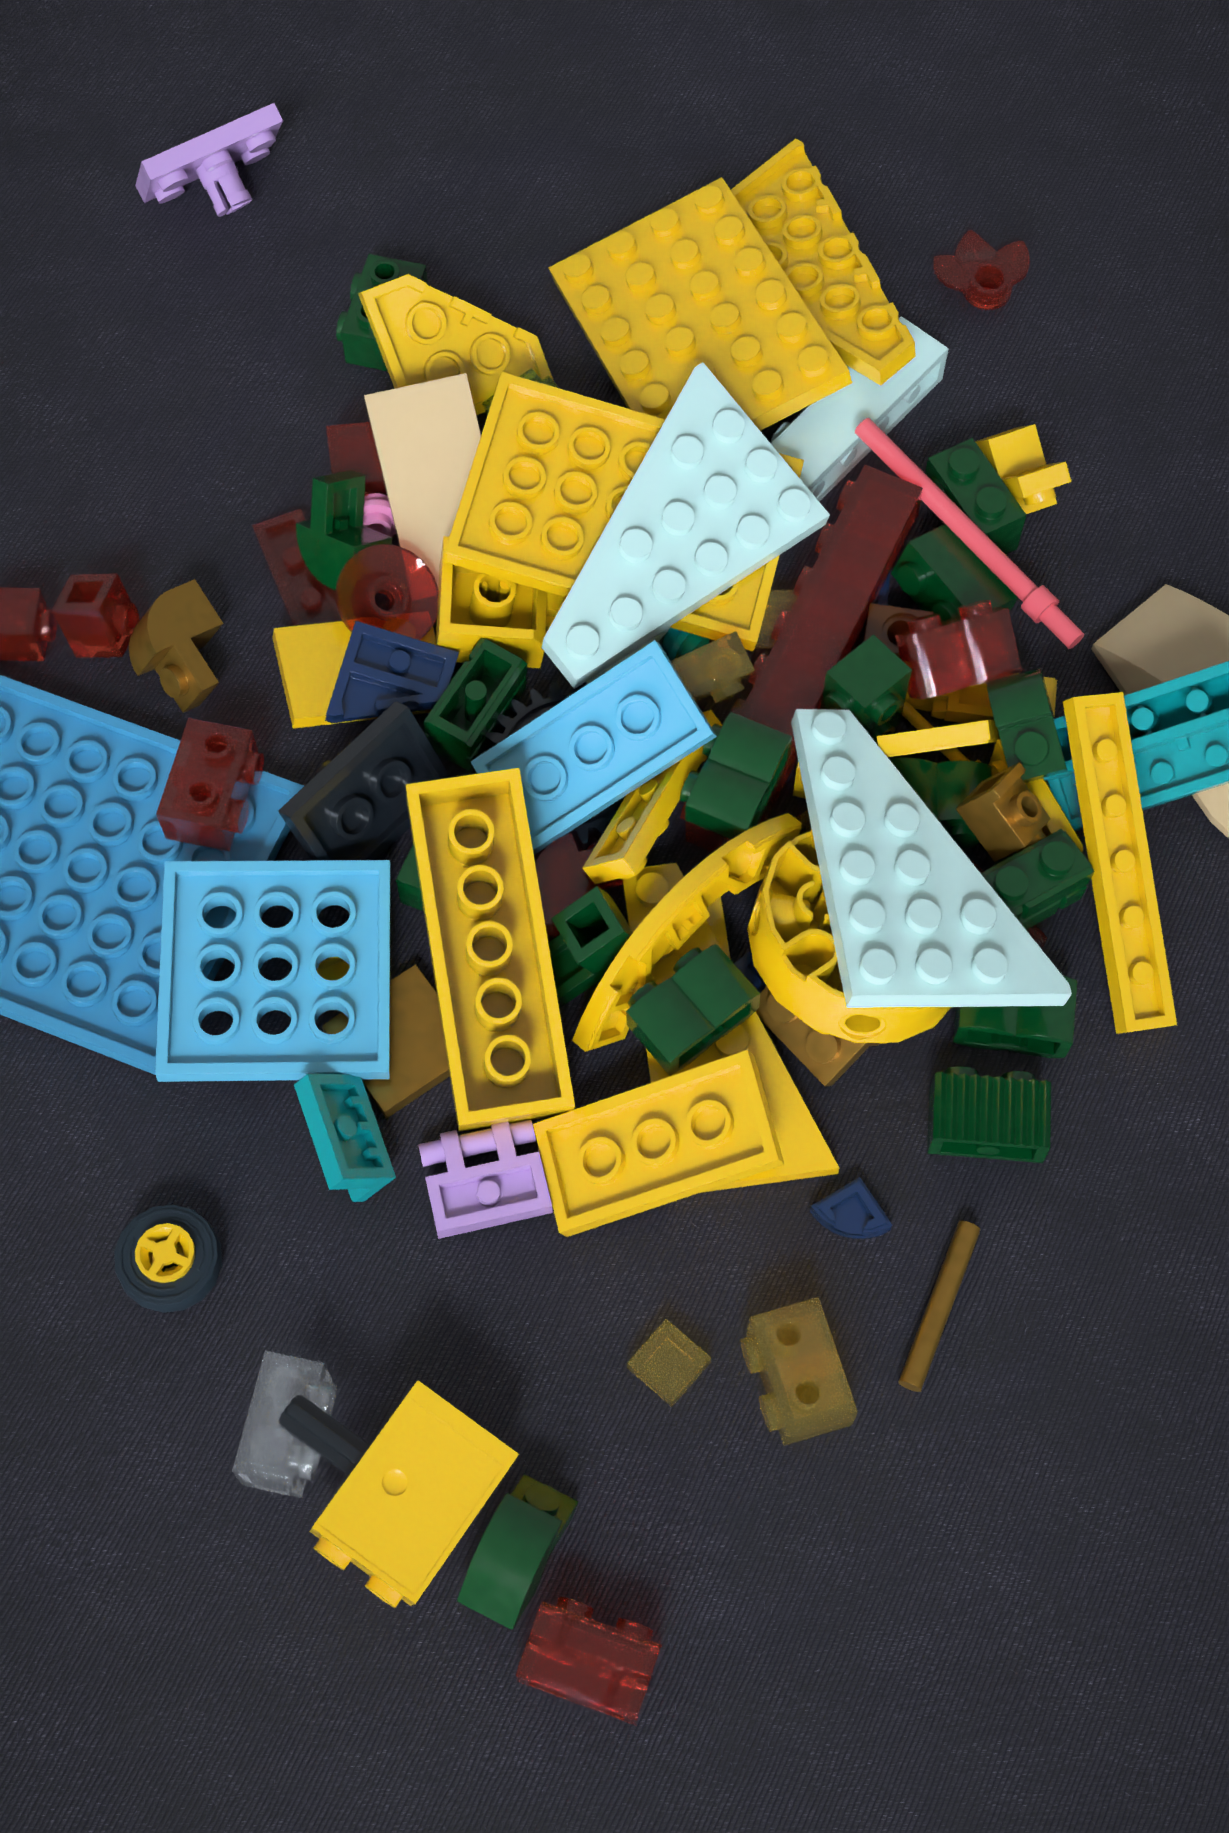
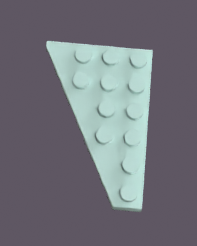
[541,362,830,689]
[791,709,1072,1008]

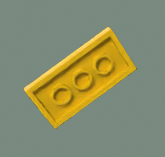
[533,1049,784,1237]

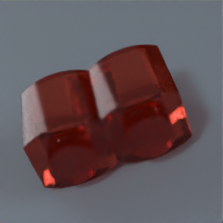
[895,600,1022,700]

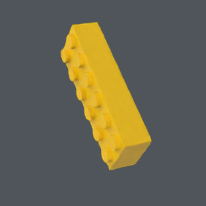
[406,768,575,1132]

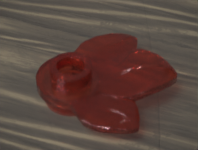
[933,230,1030,310]

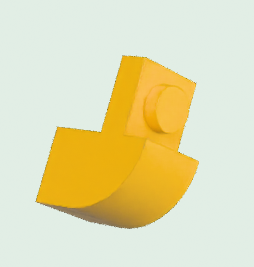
[975,424,1071,514]

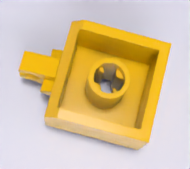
[436,536,566,668]

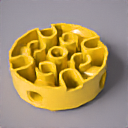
[747,829,951,1044]

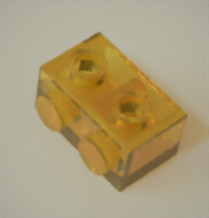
[740,1297,858,1446]

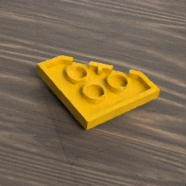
[358,274,554,415]

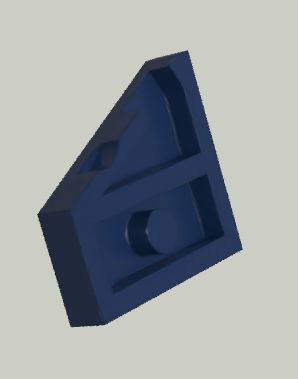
[325,621,459,723]

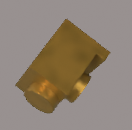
[956,762,1051,862]

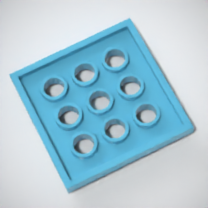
[155,860,391,1082]

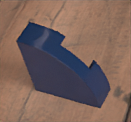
[810,1177,892,1239]

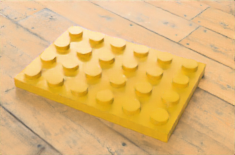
[548,177,852,431]
[443,371,804,651]

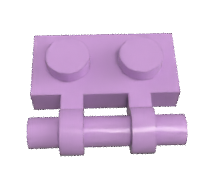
[418,1119,553,1239]

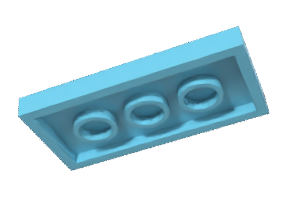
[471,640,717,855]

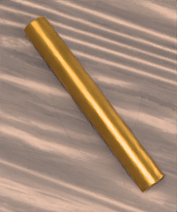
[898,1221,981,1392]

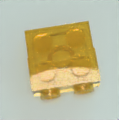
[671,631,755,703]

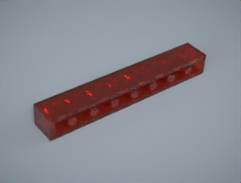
[680,465,923,852]

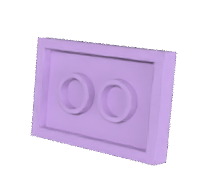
[135,103,283,217]

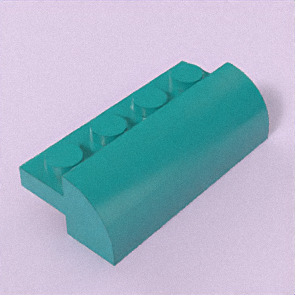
[1044,661,1229,832]

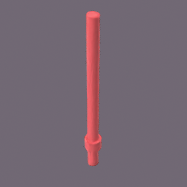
[855,418,1085,649]

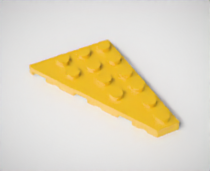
[731,138,916,386]

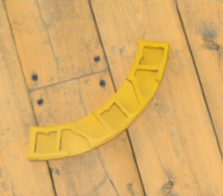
[572,813,802,1052]

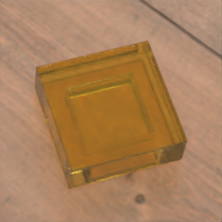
[627,1319,711,1407]

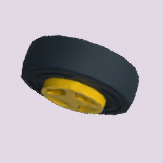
[114,1205,222,1313]

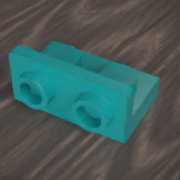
[294,1074,396,1202]

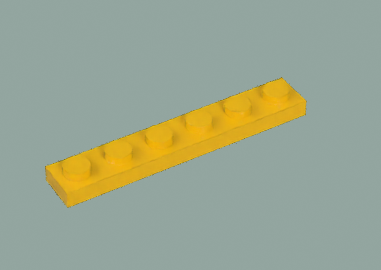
[1063,692,1177,1034]

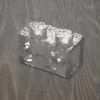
[232,1351,337,1498]

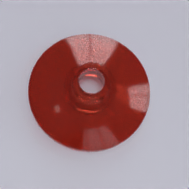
[336,544,439,640]

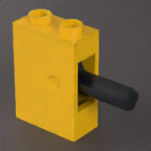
[278,1380,519,1608]

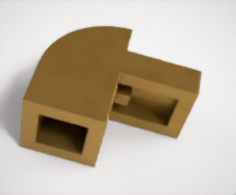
[129,579,223,713]

